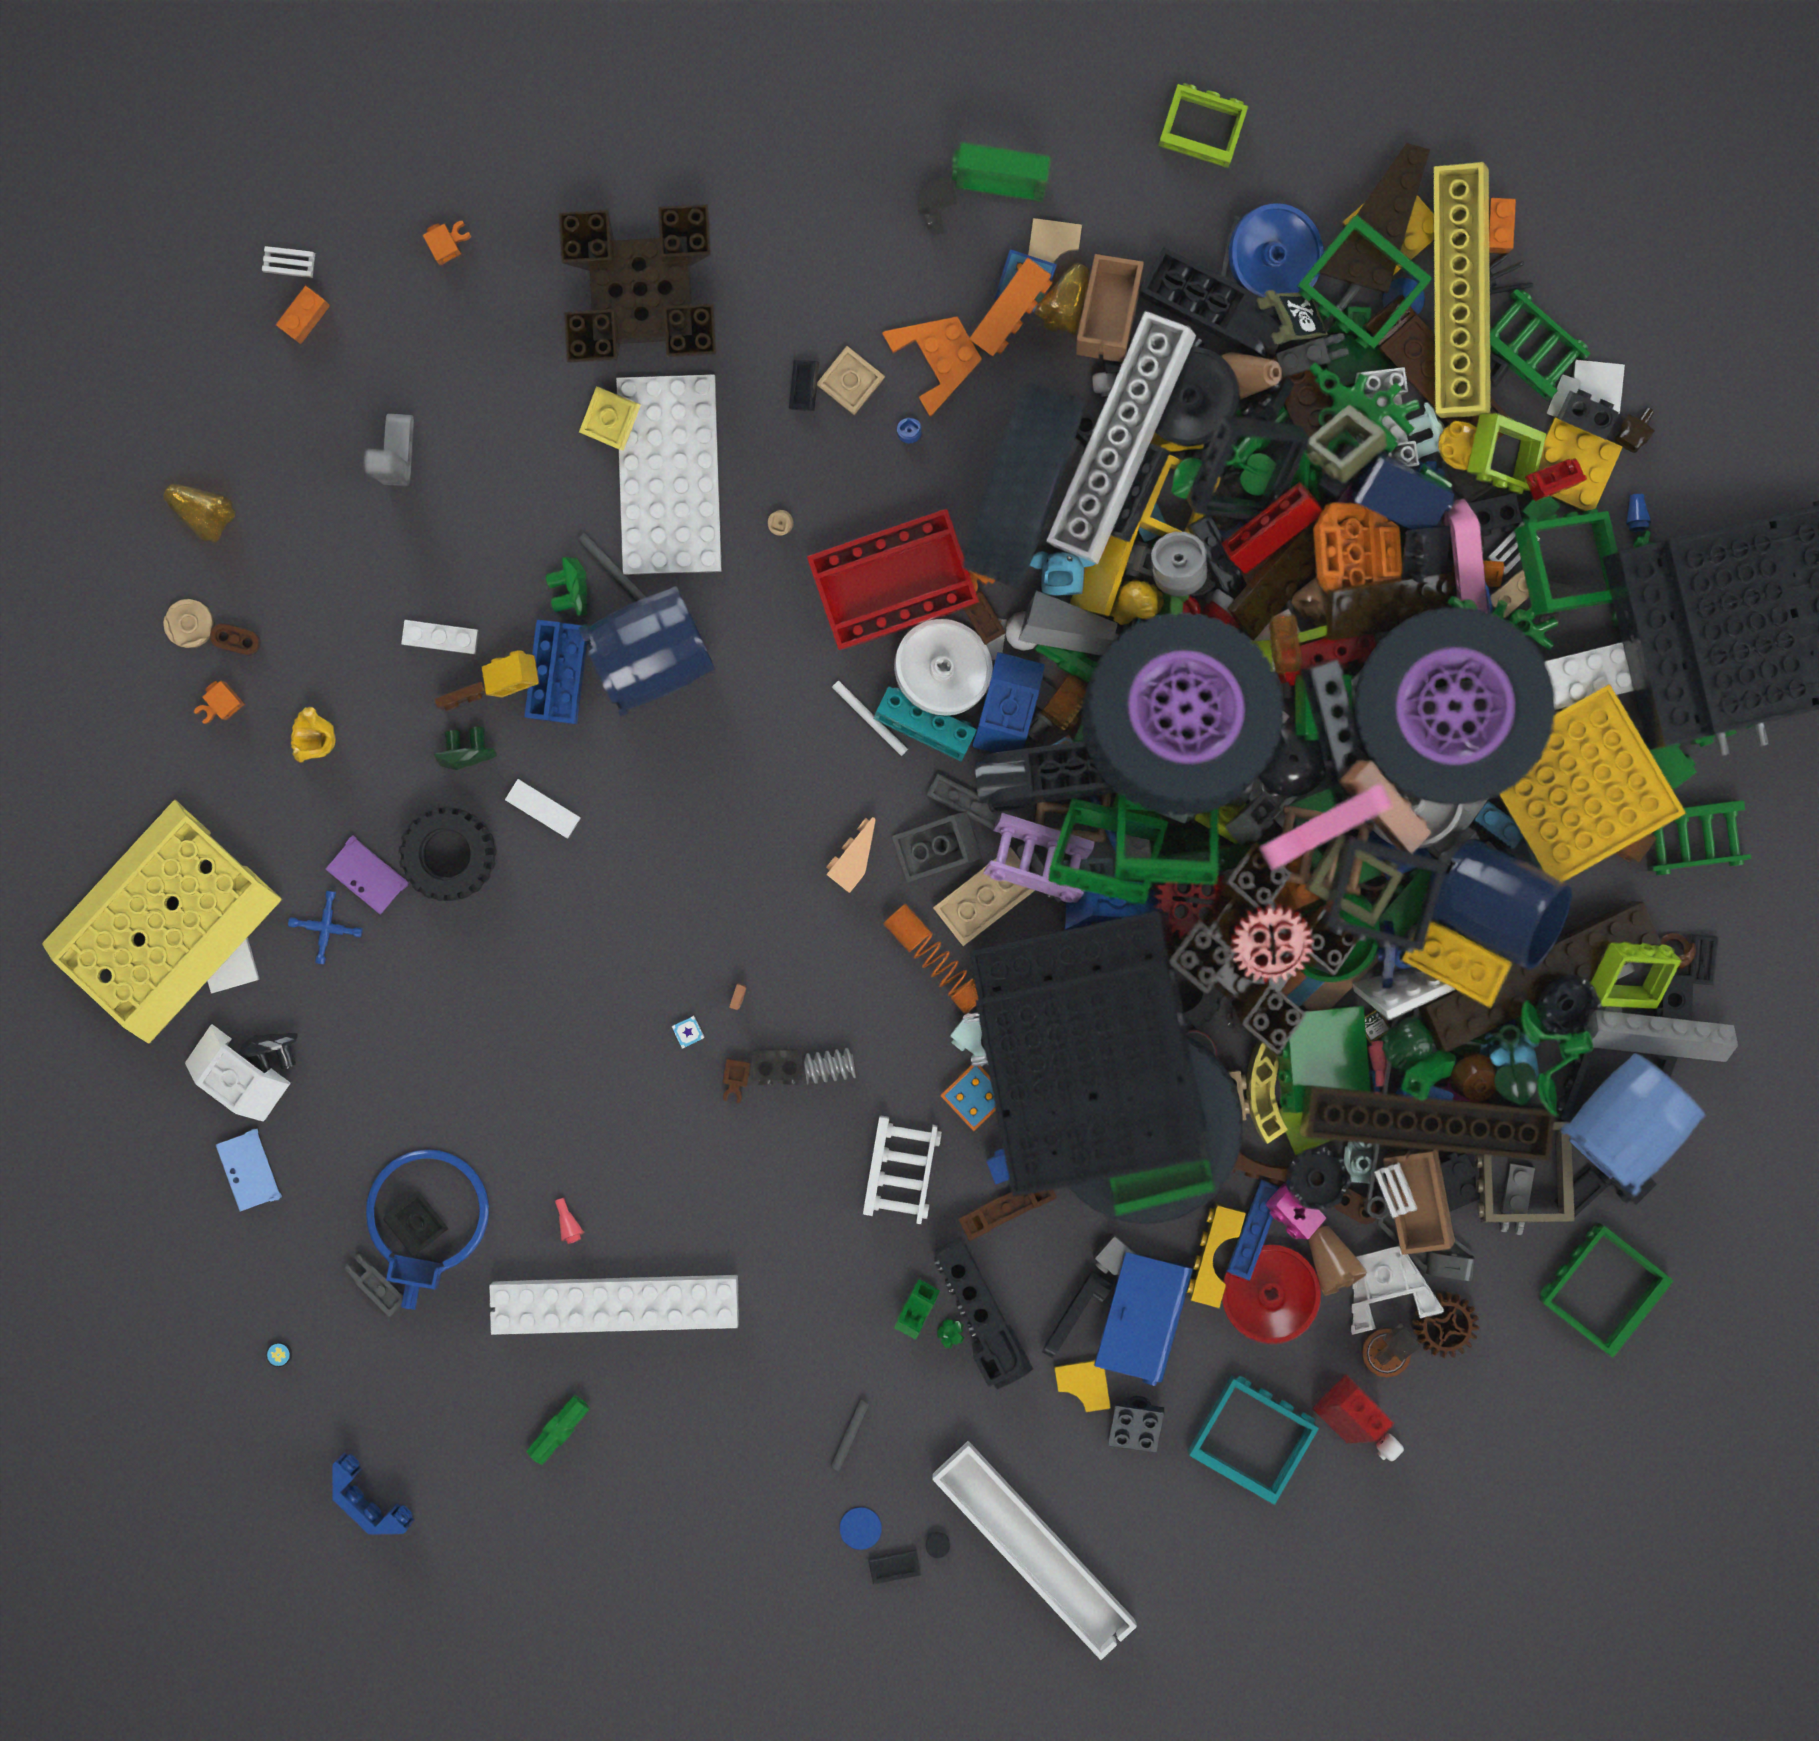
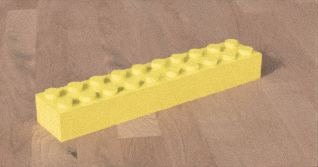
[1434,162,1491,418]

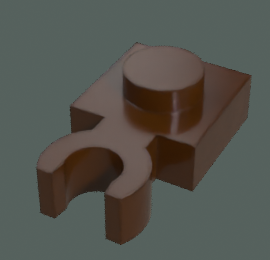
[723,1059,751,1104]

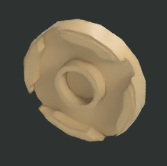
[163,599,214,648]

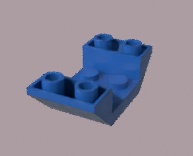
[972,652,1045,753]
[1065,881,1161,931]
[332,1452,414,1534]

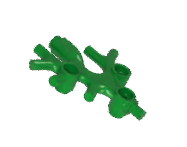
[1309,362,1420,455]
[1448,596,1558,650]

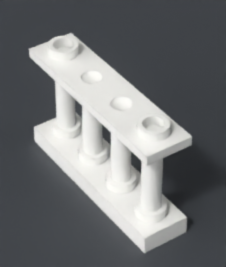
[863,1115,942,1224]

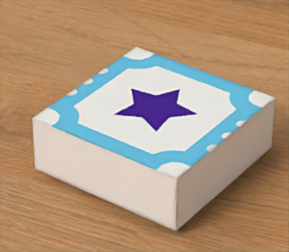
[672,1016,705,1049]

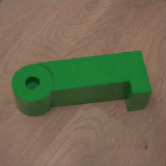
[1401,1050,1456,1101]

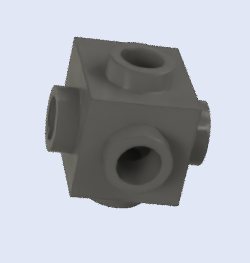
[1125,541,1153,578]

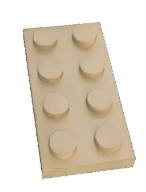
[933,847,1035,946]

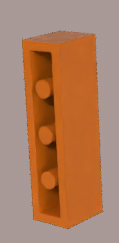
[969,257,1053,356]

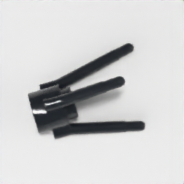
[1489,253,1533,295]

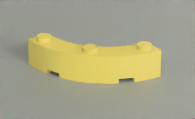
[1246,1039,1288,1144]

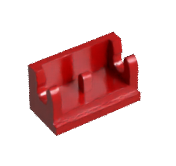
[1525,458,1587,502]

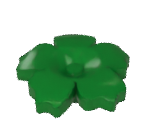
[937,1318,964,1349]

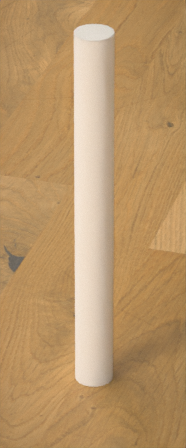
[832,680,908,756]

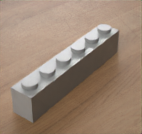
[1584,1010,1738,1062]

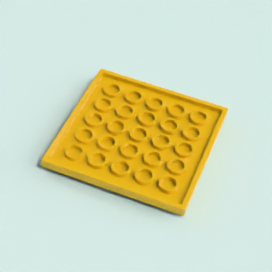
[1499,684,1685,882]

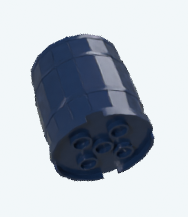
[579,586,716,717]
[1432,838,1572,970]

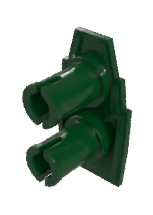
[434,727,497,770]

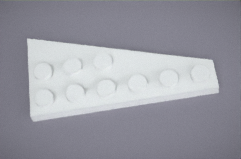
[1352,967,1455,1020]

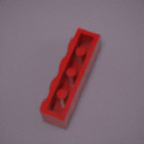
[1222,482,1323,574]
[1272,634,1376,686]

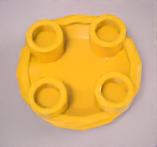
[1438,421,1477,470]

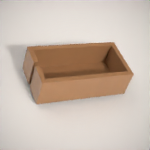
[1077,254,1144,362]
[1383,1148,1455,1255]

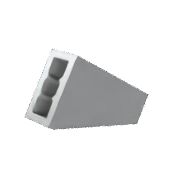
[1018,590,1119,655]

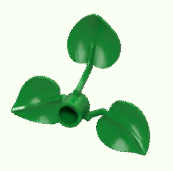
[1171,408,1276,499]
[1522,1001,1593,1116]

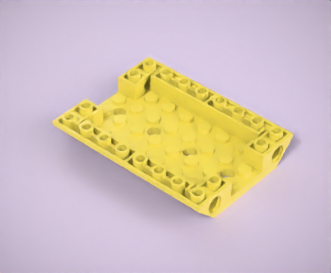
[42,800,283,1044]

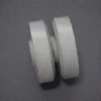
[1151,532,1207,596]

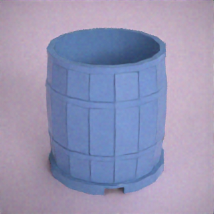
[1560,1053,1705,1196]

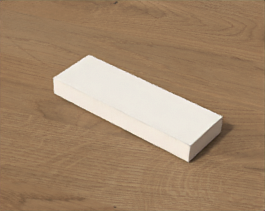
[505,779,581,839]

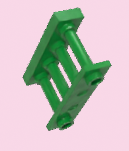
[1490,289,1591,401]
[1647,800,1752,876]

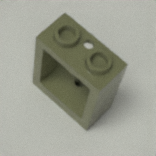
[1307,405,1387,483]

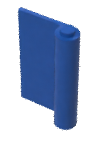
[1094,1252,1193,1386]

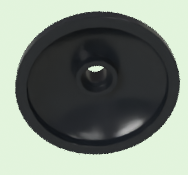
[1258,723,1327,797]

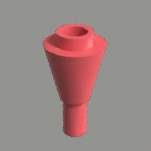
[1367,1041,1387,1087]
[555,1198,584,1244]

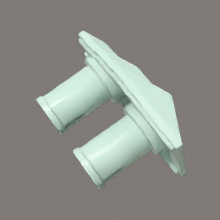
[1408,402,1445,459]
[1344,1141,1374,1184]

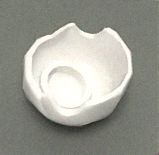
[1005,611,1037,651]

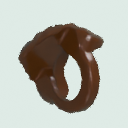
[1660,933,1696,970]

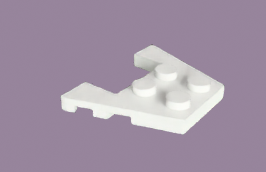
[1351,1246,1444,1335]

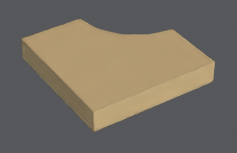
[1028,218,1082,263]

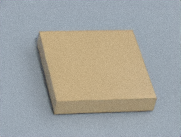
[817,346,885,416]

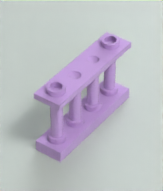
[983,813,1095,903]

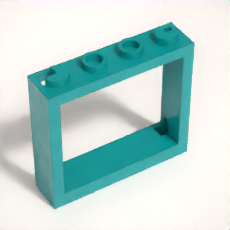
[1187,1375,1319,1505]

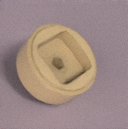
[768,510,794,536]

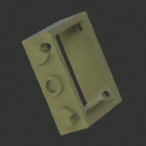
[1305,835,1403,926]

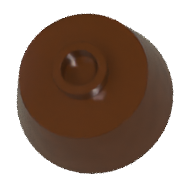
[1449,1052,1497,1101]

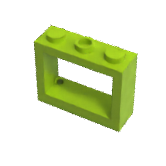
[1158,83,1248,168]
[1467,414,1547,494]
[1590,942,1682,1009]

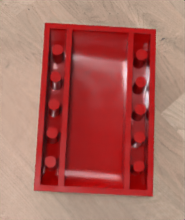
[807,509,979,650]

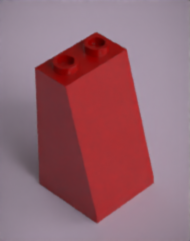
[1312,1374,1394,1444]

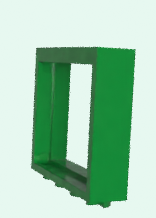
[952,142,1051,202]
[1296,215,1432,349]
[1514,509,1618,616]
[1115,794,1218,884]
[1048,798,1168,905]
[1539,1223,1674,1358]

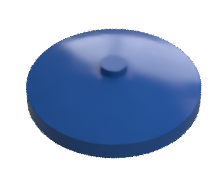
[1228,204,1324,298]

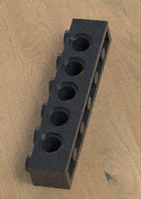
[1300,660,1365,807]

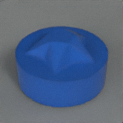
[897,418,922,443]

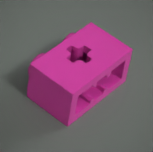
[1265,1183,1326,1240]

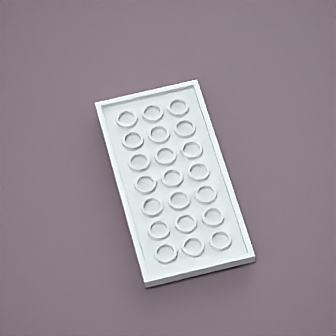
[616,375,722,575]

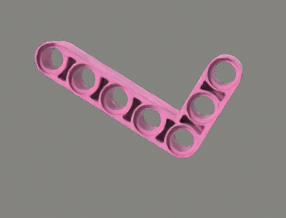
[1441,498,1487,612]
[1260,783,1393,870]

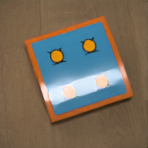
[940,1065,996,1131]

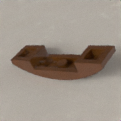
[958,1189,1057,1241]

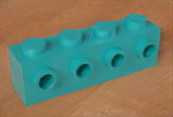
[873,687,977,762]

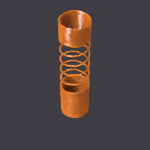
[883,904,978,1014]

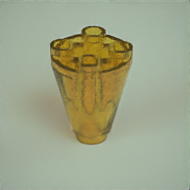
[1035,263,1090,335]
[163,483,236,543]

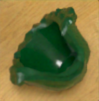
[1382,1017,1433,1073]

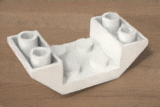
[1355,367,1419,467]
[185,1024,291,1121]

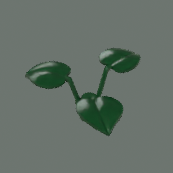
[1451,1015,1555,1105]

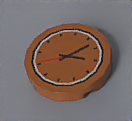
[1361,1327,1411,1378]

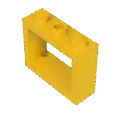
[1139,454,1221,537]

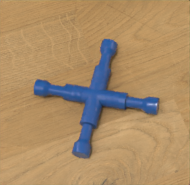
[288,891,363,964]

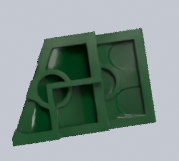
[1325,334,1395,388]

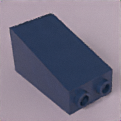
[1349,452,1455,530]

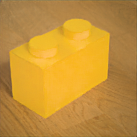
[482,651,539,697]

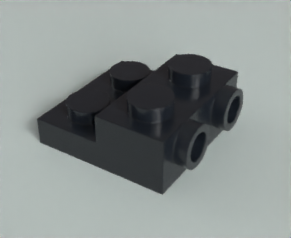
[1440,1152,1480,1212]

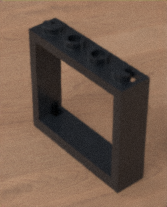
[1187,416,1310,520]
[1321,836,1447,953]
[1556,1048,1678,1123]

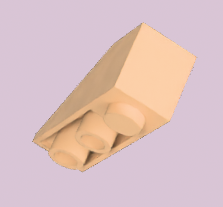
[826,817,876,893]

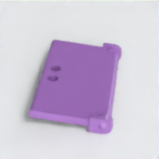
[325,835,410,915]

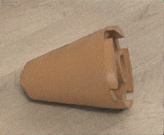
[1221,352,1281,400]
[1291,576,1328,627]
[1308,1224,1367,1296]

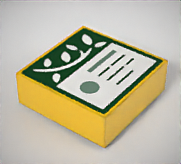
[1365,1010,1390,1043]

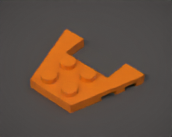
[882,316,982,417]

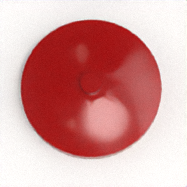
[1222,1245,1321,1344]

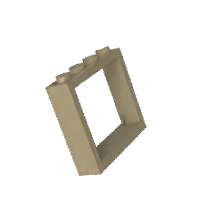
[1475,1122,1574,1223]

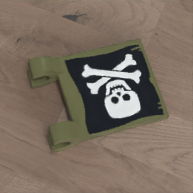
[1257,290,1328,344]

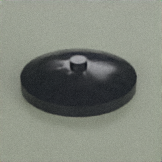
[1155,347,1240,447]

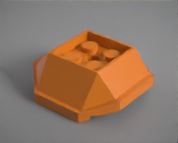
[1314,503,1402,594]

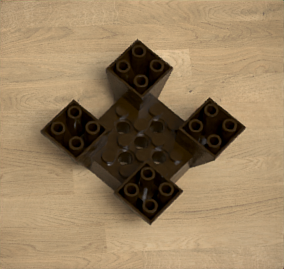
[559,204,716,363]
[1169,843,1359,1055]

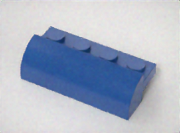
[524,620,587,724]

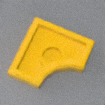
[1054,1360,1111,1412]

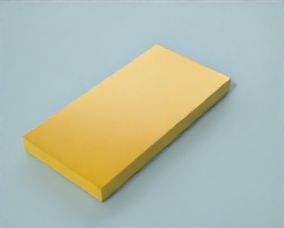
[1070,522,1140,617]
[1402,919,1512,1007]

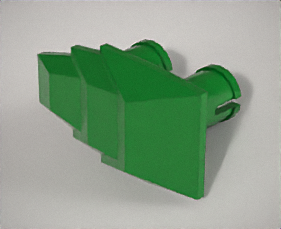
[546,557,587,616]

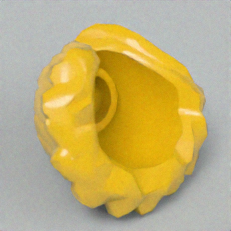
[1110,579,1164,625]
[291,707,336,762]

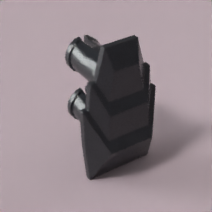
[239,1033,298,1074]

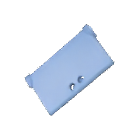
[216,1129,282,1211]

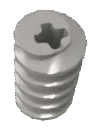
[804,1048,856,1085]

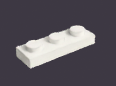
[401,620,479,655]

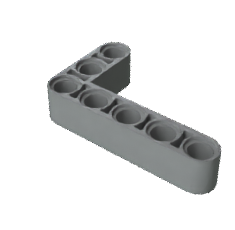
[365,414,414,486]

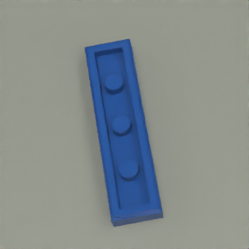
[1226,1180,1280,1281]

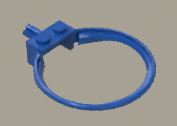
[366,1150,489,1310]

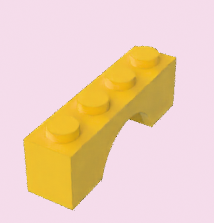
[1187,1203,1246,1308]

